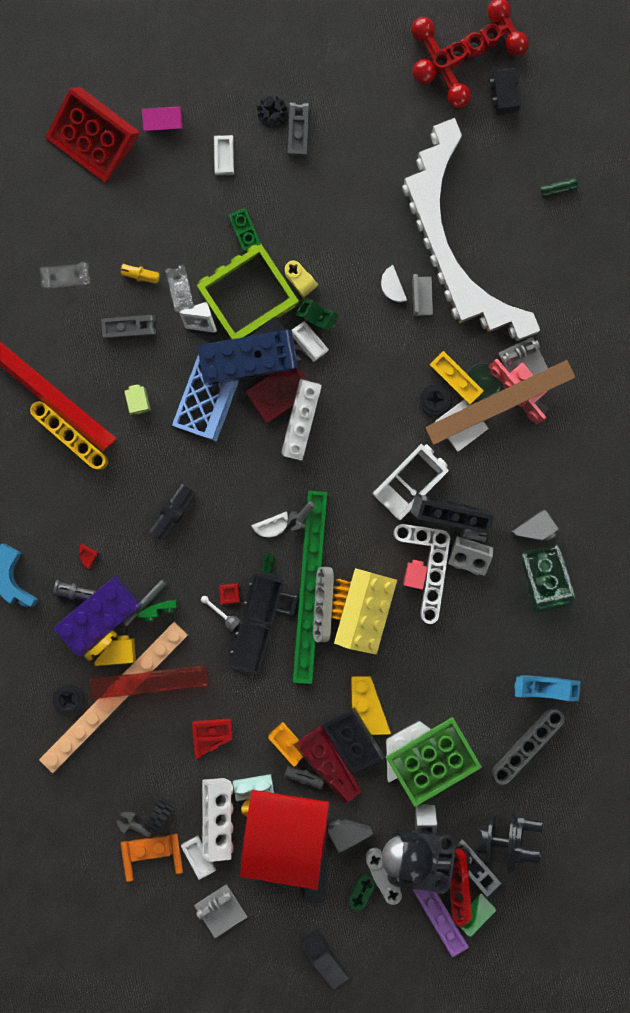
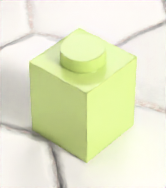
[125,385,151,415]

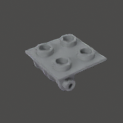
[498,337,548,375]
[194,884,247,938]

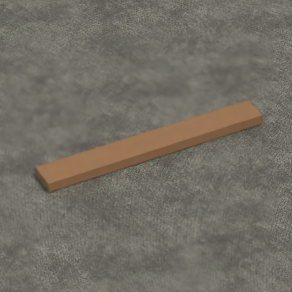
[425,360,575,445]

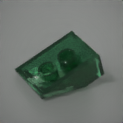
[521,545,575,613]

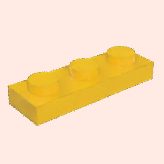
[430,351,484,405]

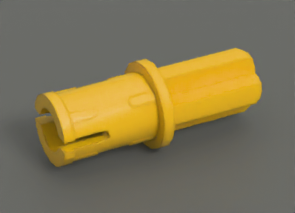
[121,264,159,284]

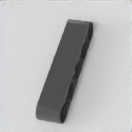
[492,708,565,785]

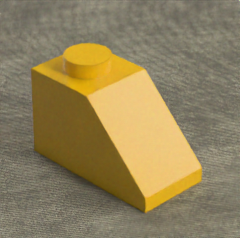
[94,635,136,666]

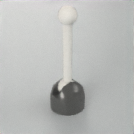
[201,596,241,632]

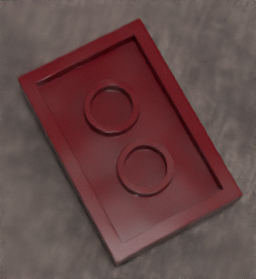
[245,368,306,424]

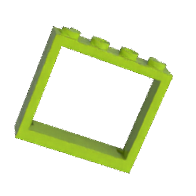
[197,244,299,339]

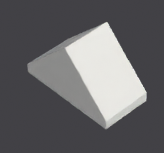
[179,302,217,333]

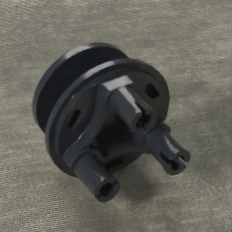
[475,813,543,874]

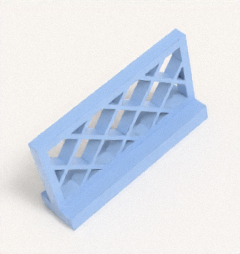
[172,354,239,442]

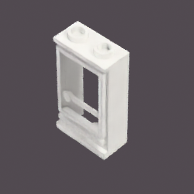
[372,444,449,520]

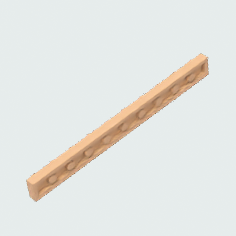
[39,622,188,773]

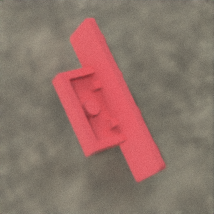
[488,359,547,424]

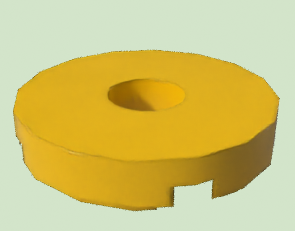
[84,630,117,661]

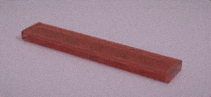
[90,665,208,700]

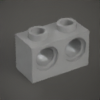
[448,536,493,576]

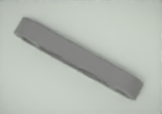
[313,567,334,642]

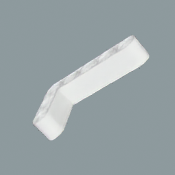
[393,524,450,624]

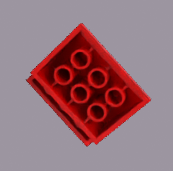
[240,790,329,890]

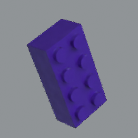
[53,575,141,657]

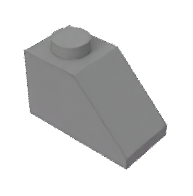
[511,510,558,541]
[415,804,437,833]

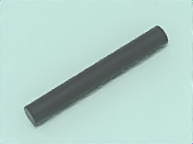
[122,579,167,626]

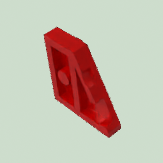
[192,719,233,759]

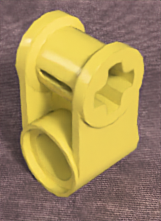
[285,260,318,298]

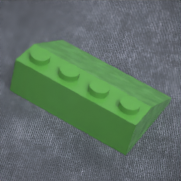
[385,717,482,807]

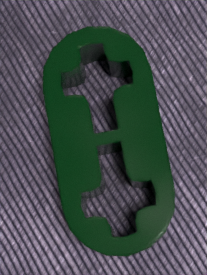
[349,873,375,910]

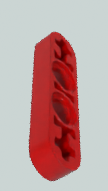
[450,849,472,926]

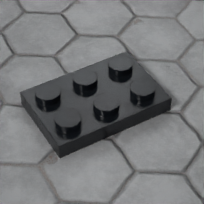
[322,707,384,774]

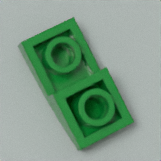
[228,208,261,251]
[138,600,178,621]

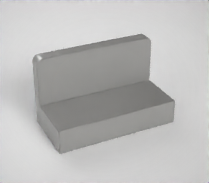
[412,274,433,316]

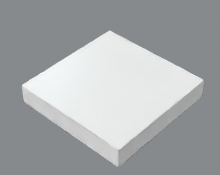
[435,400,489,452]

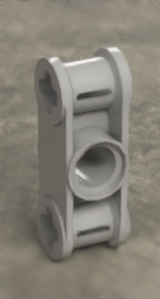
[366,848,402,905]

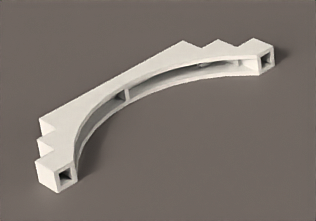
[402,118,540,342]

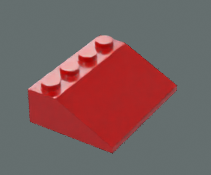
[45,87,141,182]

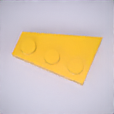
[351,676,391,735]

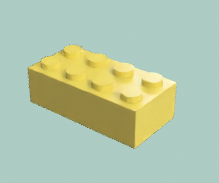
[334,568,397,655]

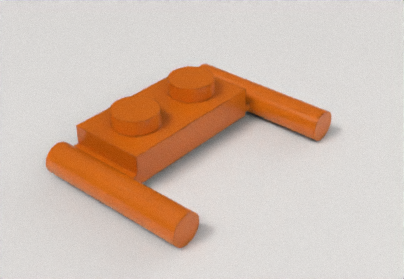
[120,833,183,882]

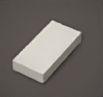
[214,135,234,175]
[292,321,329,362]
[181,835,216,880]

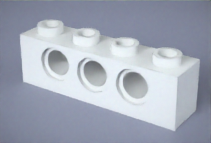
[281,379,322,460]
[202,778,233,862]

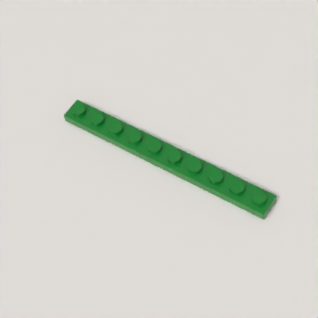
[293,491,327,684]

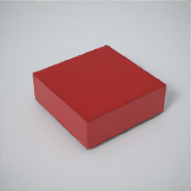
[219,584,240,605]

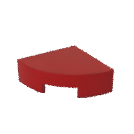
[79,544,99,569]

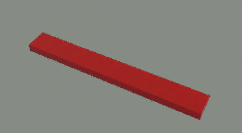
[0,342,117,452]

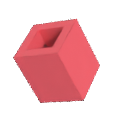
[403,560,428,589]

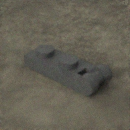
[288,102,309,156]
[101,315,157,339]

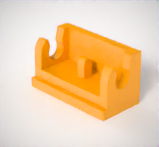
[268,722,303,767]

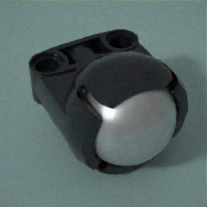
[382,828,455,894]

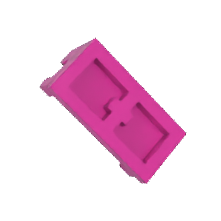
[142,106,183,131]

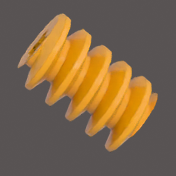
[332,579,351,620]

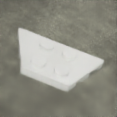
[386,721,431,782]

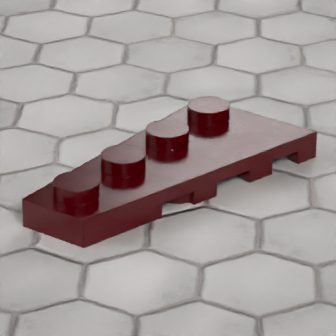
[292,725,362,803]

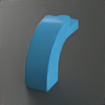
[0,544,39,608]
[514,675,581,701]

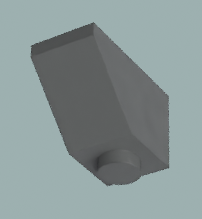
[328,819,373,853]

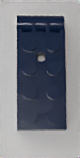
[197,330,298,386]

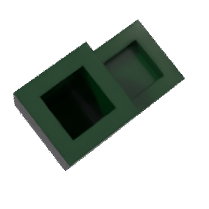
[295,298,339,333]

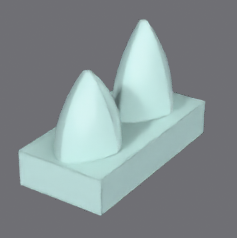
[233,774,274,801]

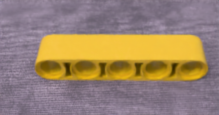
[30,401,108,470]

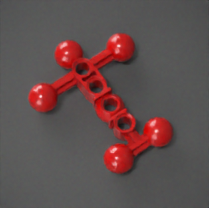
[411,0,529,109]

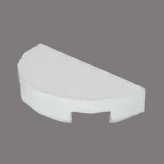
[381,265,407,303]
[251,512,288,538]

